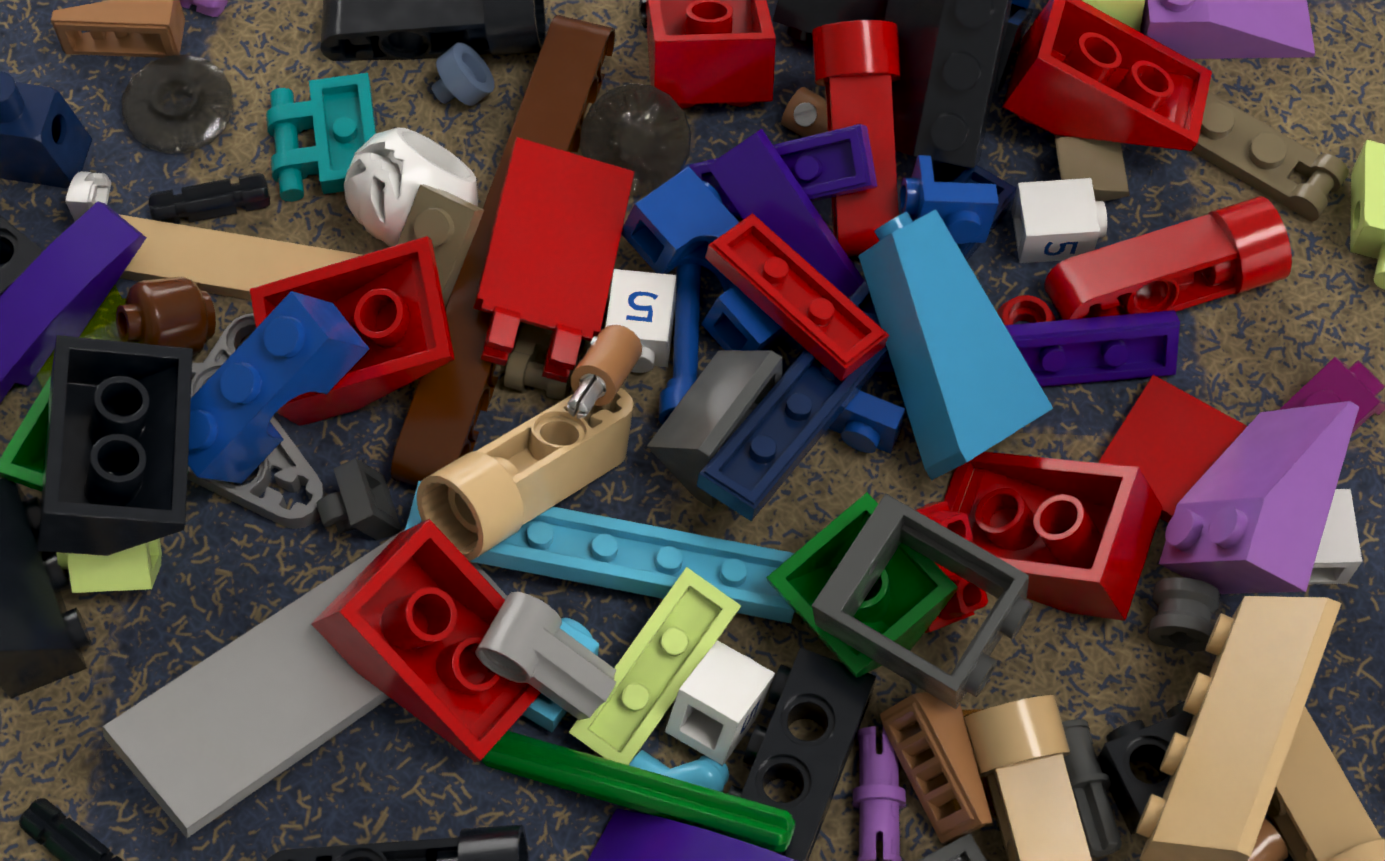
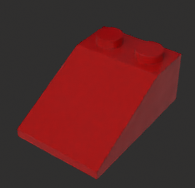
[1003,0,1212,151]
[250,236,455,426]
[944,452,1163,621]
[311,519,541,762]

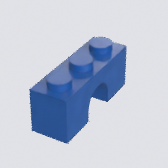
[621,166,788,351]
[188,291,370,484]

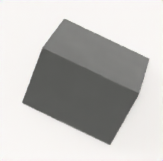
[647,350,782,509]

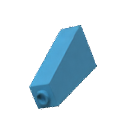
[859,209,1053,480]

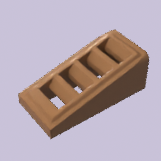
[51,0,185,58]
[880,692,992,844]

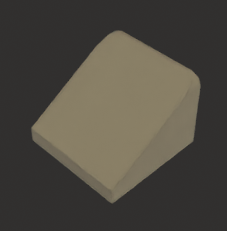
[1055,136,1130,202]

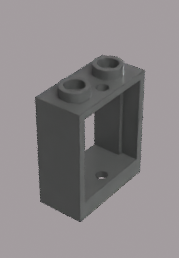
[812,493,1033,709]

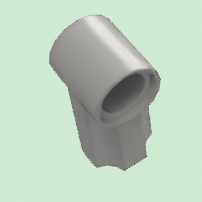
[475,592,616,720]

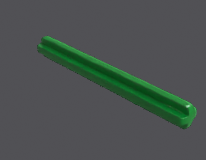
[482,731,795,852]

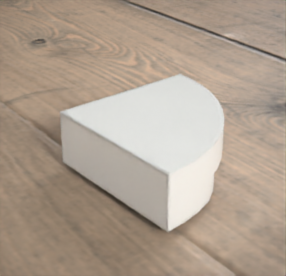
[65,171,111,221]

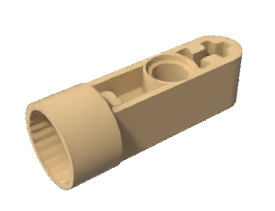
[417,388,634,561]
[964,695,1092,861]
[1267,706,1385,861]

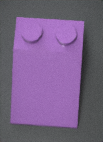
[1140,0,1315,59]
[1159,401,1359,594]

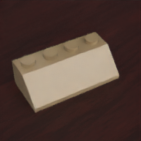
[1136,596,1341,861]

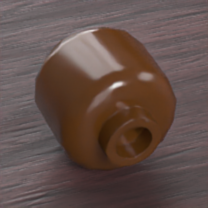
[116,277,216,356]

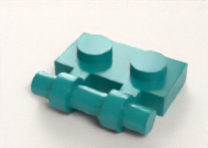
[266,73,377,202]

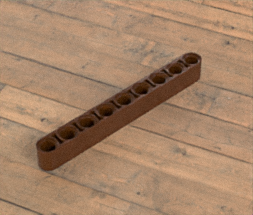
[391,15,615,486]

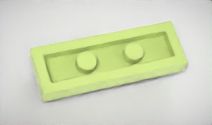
[569,567,741,765]

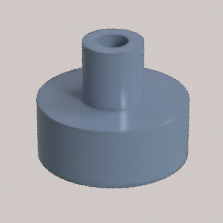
[432,43,495,106]

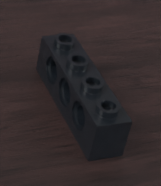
[728,647,876,861]

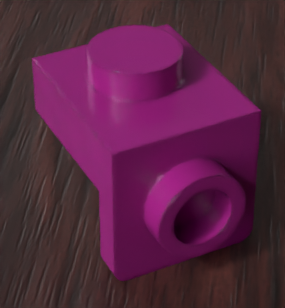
[1279,357,1385,433]

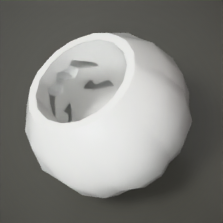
[344,128,479,247]

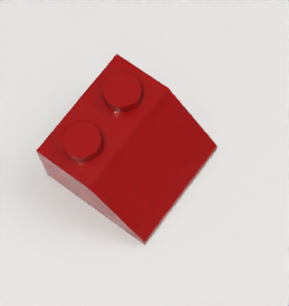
[646,0,776,108]

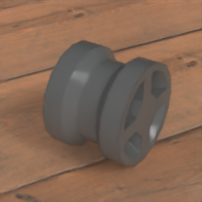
[1147,577,1221,652]

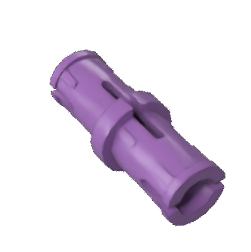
[853,726,906,861]

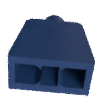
[0,71,92,189]

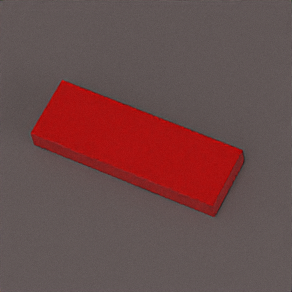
[705,213,889,381]

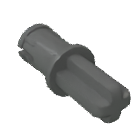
[1062,719,1122,858]

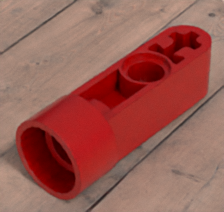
[812,20,901,258]
[1044,196,1292,320]

